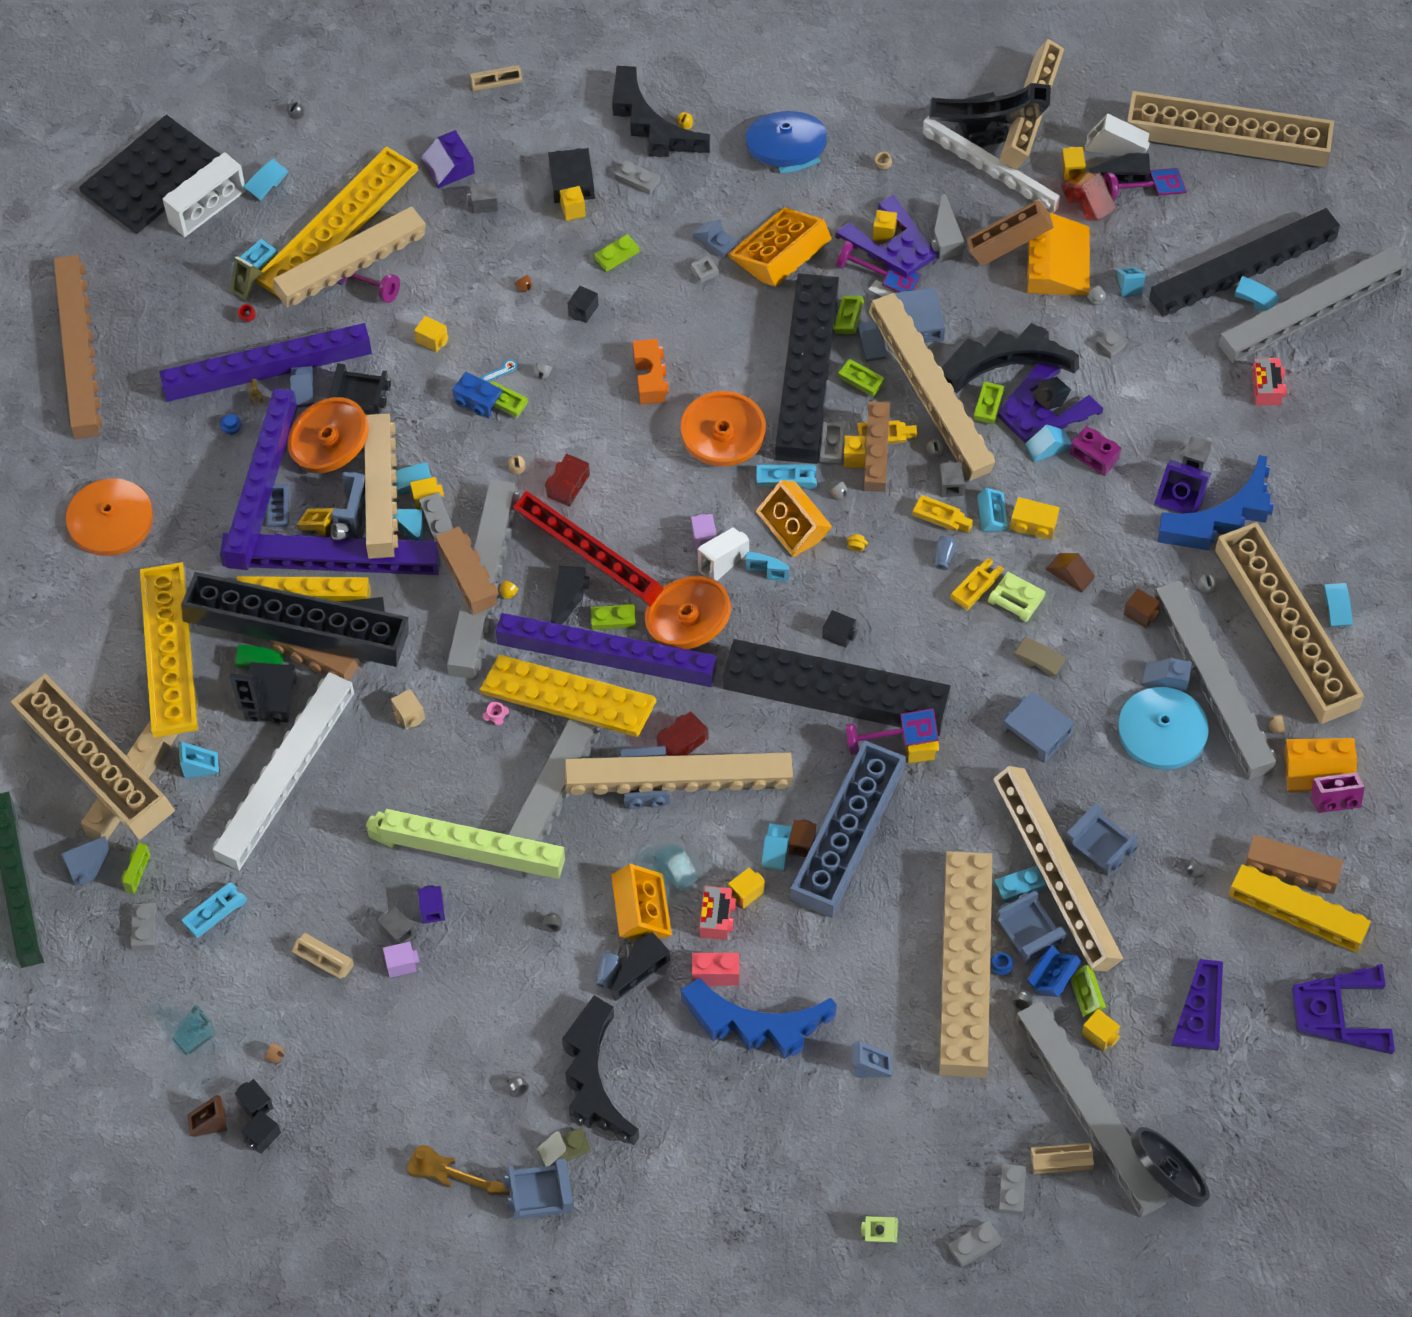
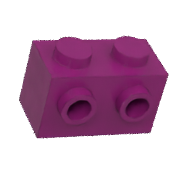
[1070,426,1121,476]
[1311,772,1365,813]

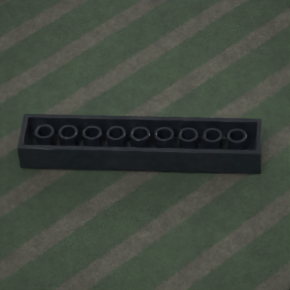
[775,273,839,464]
[181,572,409,667]
[723,639,951,736]

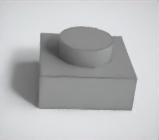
[691,256,719,283]
[1096,330,1127,358]

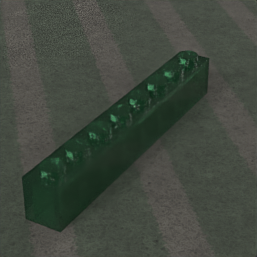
[0,791,44,968]

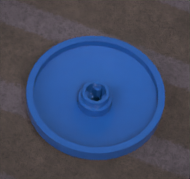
[746,111,827,167]

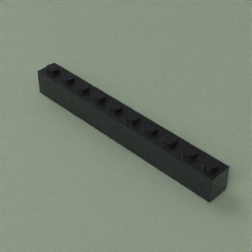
[1149,208,1340,317]

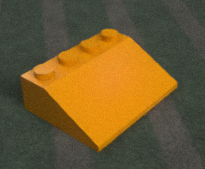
[727,207,832,287]
[1027,213,1090,296]

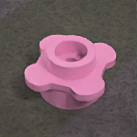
[483,702,509,725]

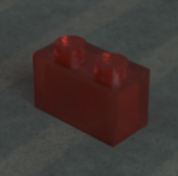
[545,453,590,507]
[657,711,708,756]

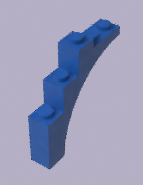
[1157,455,1274,551]
[681,978,837,1059]

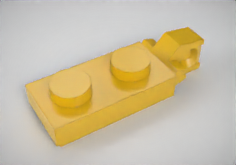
[857,420,917,444]
[912,495,973,533]

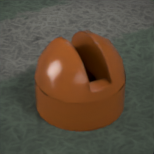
[514,275,532,292]

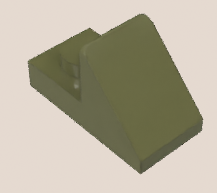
[230,256,263,300]
[538,1128,591,1166]

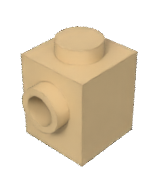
[391,689,425,729]

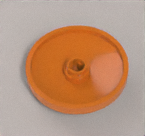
[680,391,766,467]
[287,397,369,473]
[66,479,153,556]
[645,576,731,649]

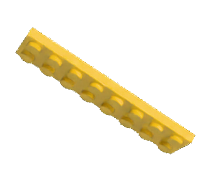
[480,654,657,737]

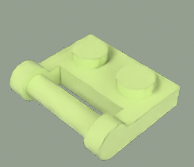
[988,572,1046,622]

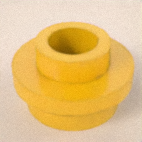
[846,534,868,552]

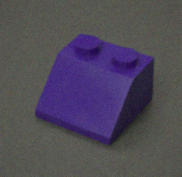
[421,130,475,188]
[1154,460,1212,514]

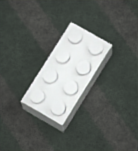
[163,152,246,237]

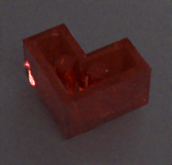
[1060,173,1116,221]

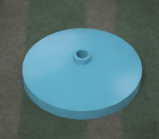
[1118,687,1209,770]

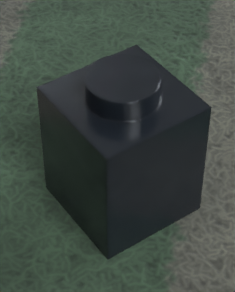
[567,286,599,323]
[1033,376,1071,410]
[822,610,858,648]
[235,1079,273,1119]
[241,1110,281,1154]

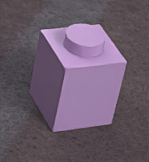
[691,514,717,550]
[383,942,419,978]

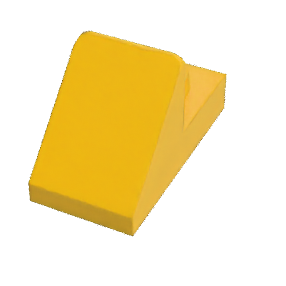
[296,508,334,537]

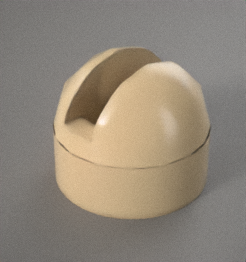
[875,152,892,170]
[508,455,526,474]
[1268,715,1285,733]

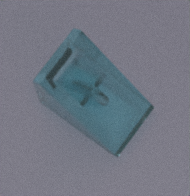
[653,844,699,891]
[172,1005,216,1055]

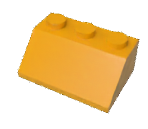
[756,480,832,557]
[1283,738,1357,792]
[611,864,672,941]

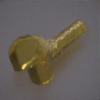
[249,379,263,404]

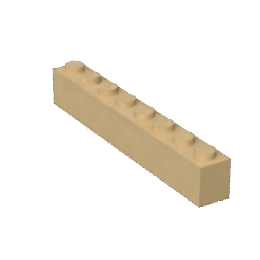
[999,39,1064,170]
[273,206,426,307]
[365,413,398,559]
[81,690,199,840]

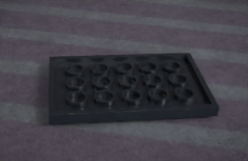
[79,114,221,234]

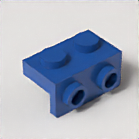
[452,372,502,418]
[1027,945,1081,997]

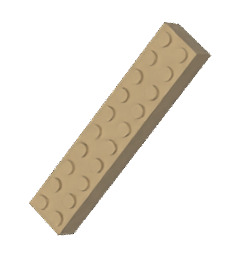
[1127,91,1334,167]
[1215,522,1364,724]
[10,673,175,840]
[939,851,992,1078]

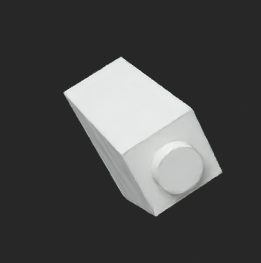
[1084,113,1150,156]
[698,528,749,581]

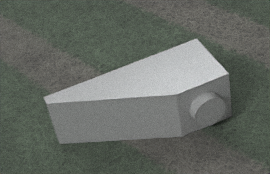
[931,194,964,259]

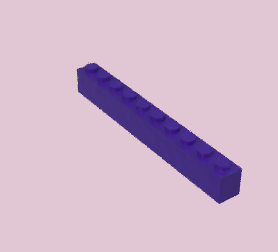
[159,323,372,402]
[223,389,297,570]
[220,533,441,575]
[496,613,716,687]

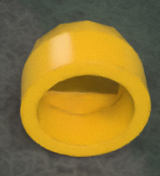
[677,112,693,130]
[499,580,519,599]

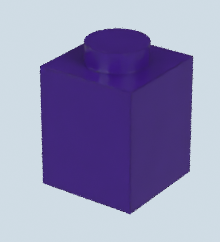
[418,885,445,924]

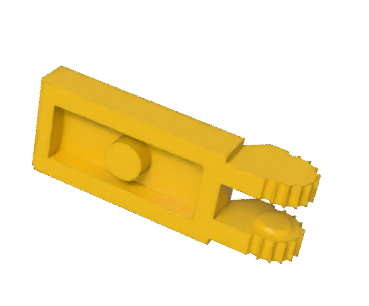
[950,558,1004,611]

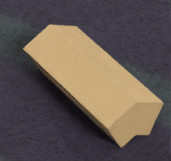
[470,65,522,91]
[292,933,354,978]
[1031,1143,1094,1175]

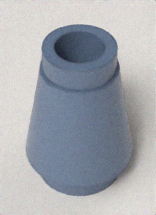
[935,536,957,570]
[596,952,622,989]

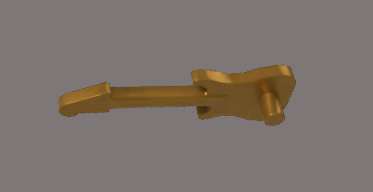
[407,1145,510,1195]

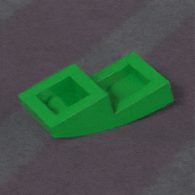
[235,644,285,669]

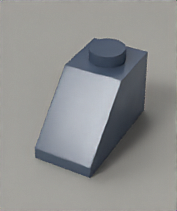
[1142,658,1192,693]
[62,836,110,886]

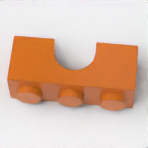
[633,338,669,405]

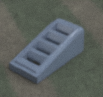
[266,484,289,527]

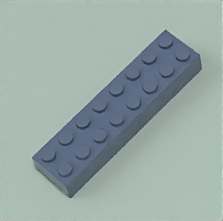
[790,740,906,918]

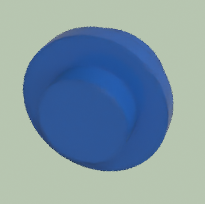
[220,414,241,435]
[990,952,1013,975]

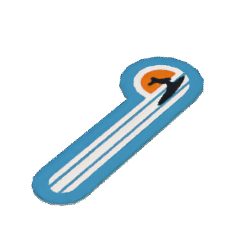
[481,359,518,382]

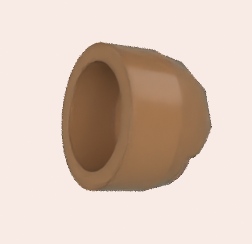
[264,1043,285,1063]

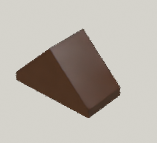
[1046,553,1095,593]
[187,1095,227,1137]

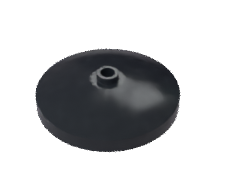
[1131,1127,1210,1207]

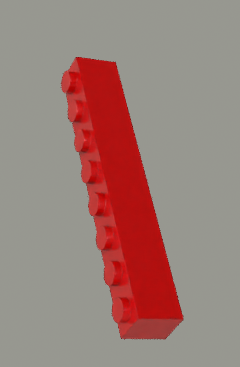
[513,490,664,607]

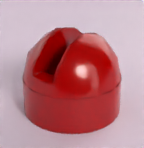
[238,304,256,323]

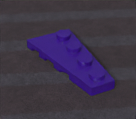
[1171,959,1223,1051]

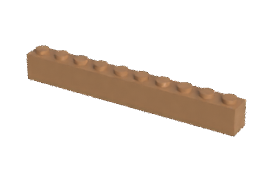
[54,255,103,439]

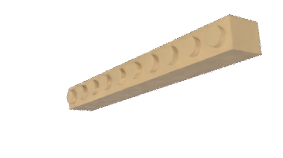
[869,293,995,481]
[564,753,793,795]
[993,766,1124,972]

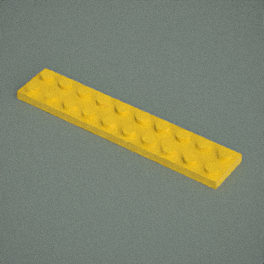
[255,146,418,297]
[140,562,198,738]

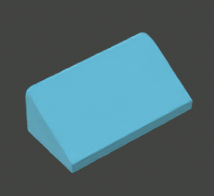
[977,488,1008,532]

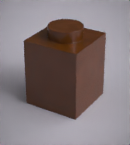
[1124,589,1160,628]
[789,820,816,857]

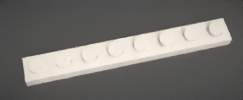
[922,116,1060,213]

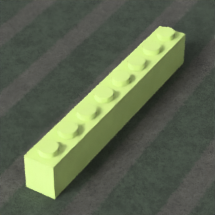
[380,809,565,879]

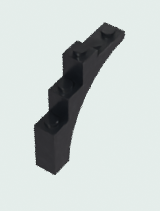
[612,65,710,157]
[929,83,1051,128]
[942,323,1079,393]
[562,995,639,1145]

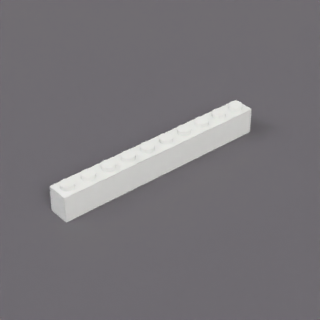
[213,672,354,871]

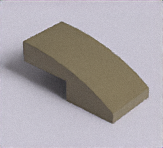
[1013,637,1066,677]

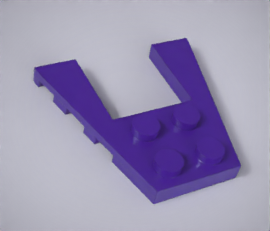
[835,195,936,278]
[997,364,1103,443]
[1292,964,1395,1054]

